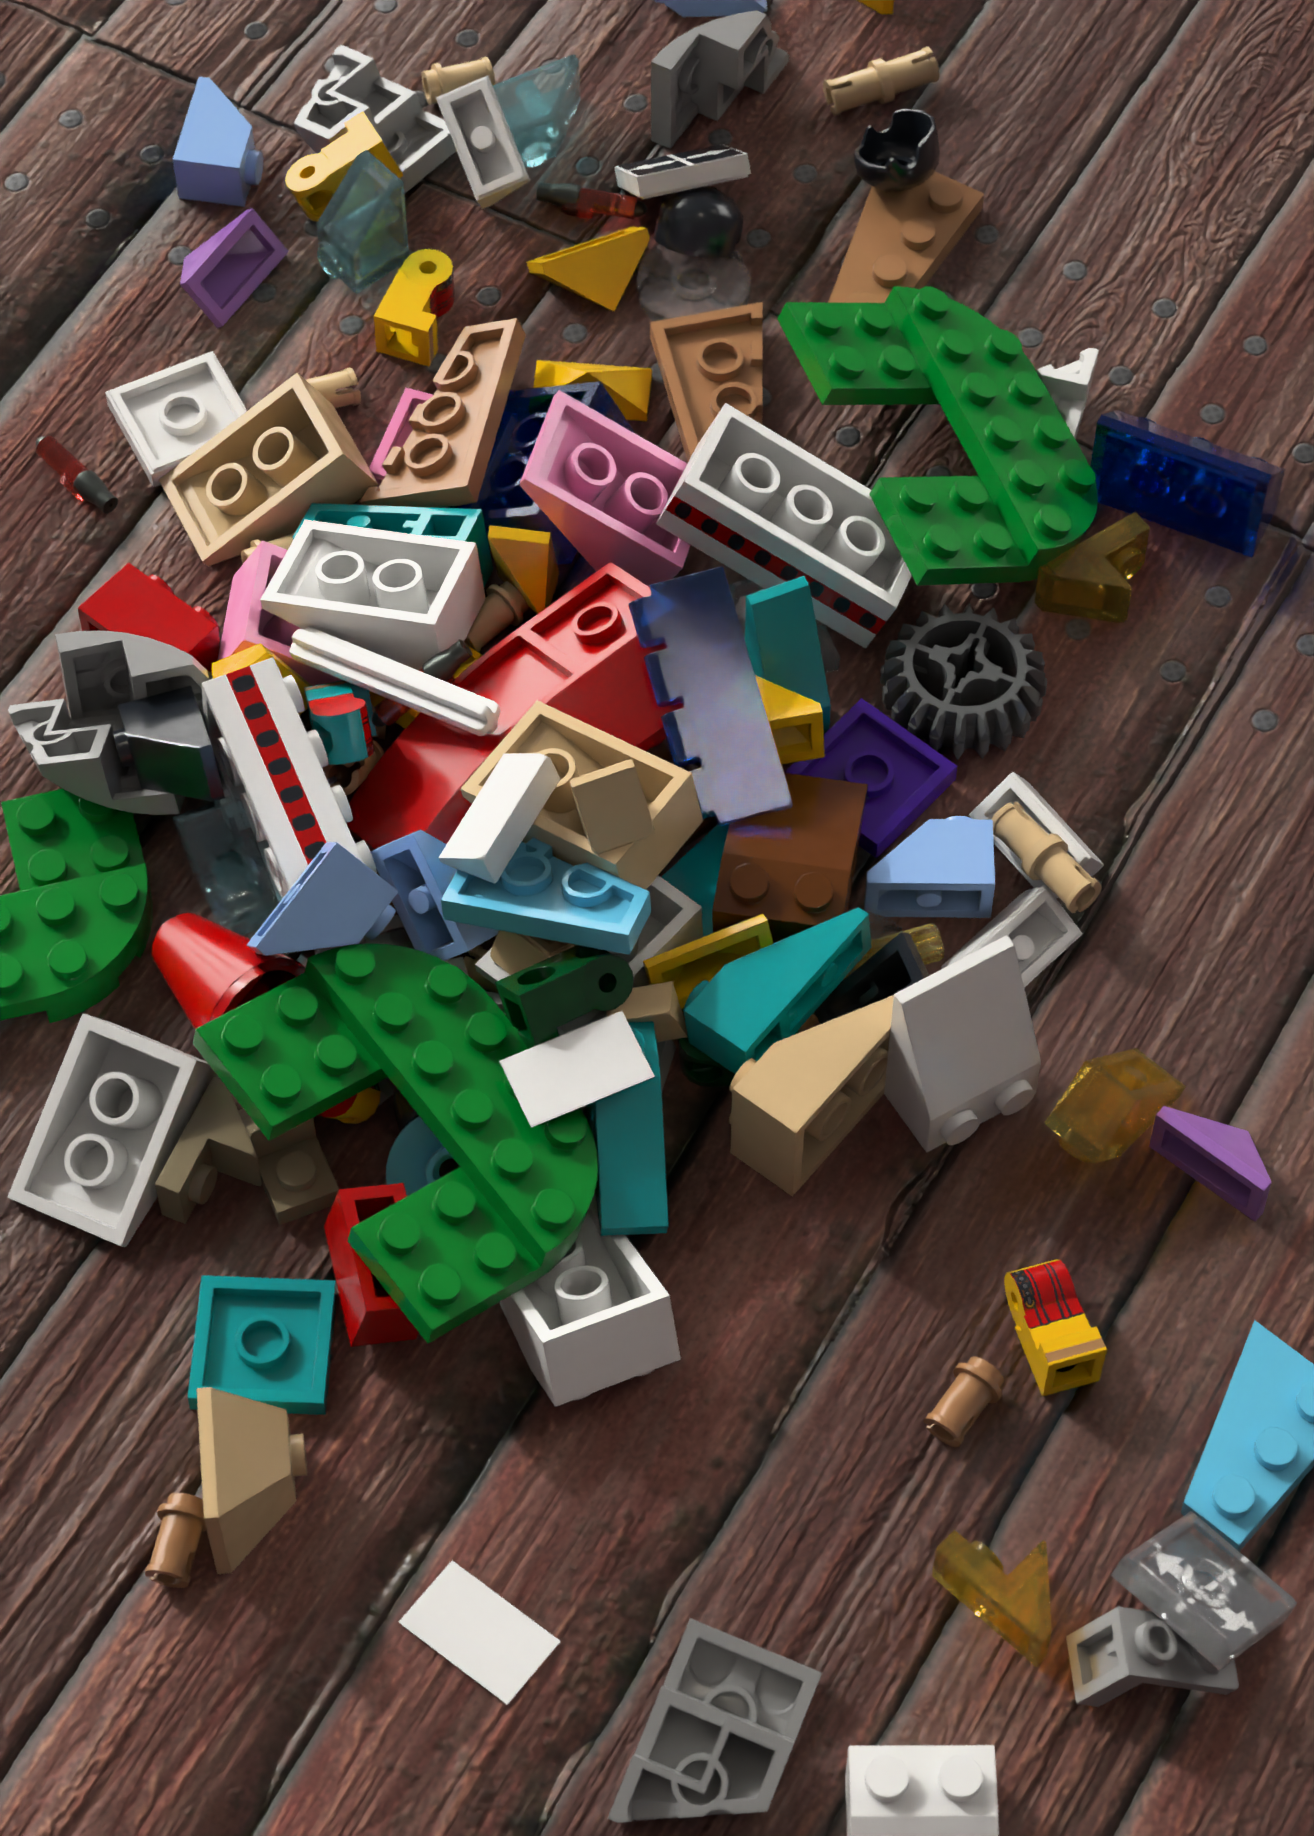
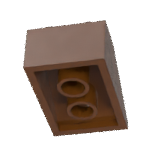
[712,769,868,944]

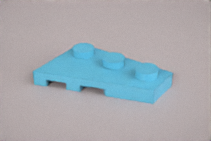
[441,838,651,955]
[1181,1320,1314,1556]

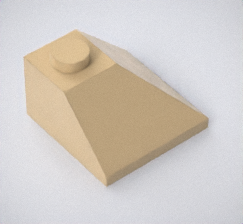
[197,1387,307,1574]

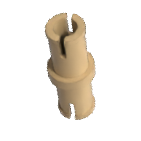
[823,47,940,115]
[991,802,1101,913]

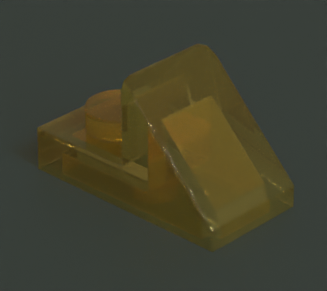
[1034,512,1150,623]
[932,1530,1052,1668]

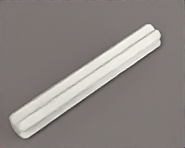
[289,627,501,736]

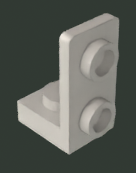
[1066,1606,1239,1707]

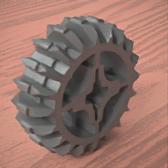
[880,602,1047,760]

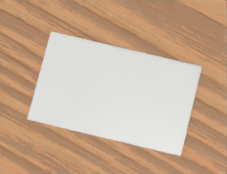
[499,1011,655,1128]
[398,1560,561,1705]

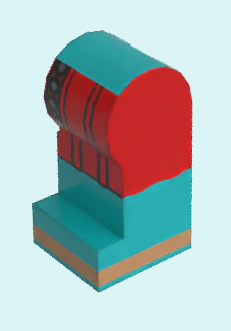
[304,680,377,765]

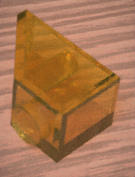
[1044,1048,1186,1164]

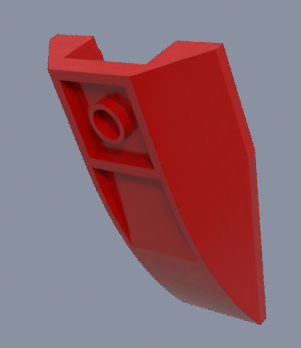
[347,562,736,851]

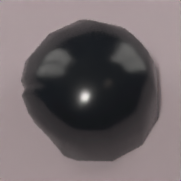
[853,109,940,192]
[654,186,743,258]

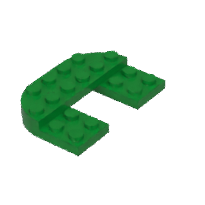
[777,286,1098,586]
[0,788,153,1023]
[192,943,598,1344]

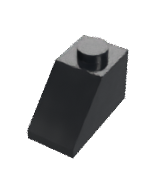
[112,685,225,802]

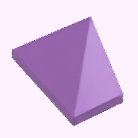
[180,208,289,328]
[1149,1106,1271,1222]

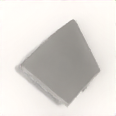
[651,10,789,149]
[294,45,457,209]
[55,631,212,719]
[8,699,185,815]
[607,1618,822,1823]

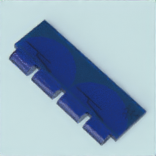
[628,566,793,826]

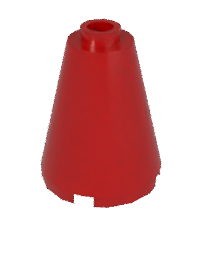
[152,913,306,1029]

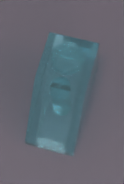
[492,54,580,168]
[317,149,409,294]

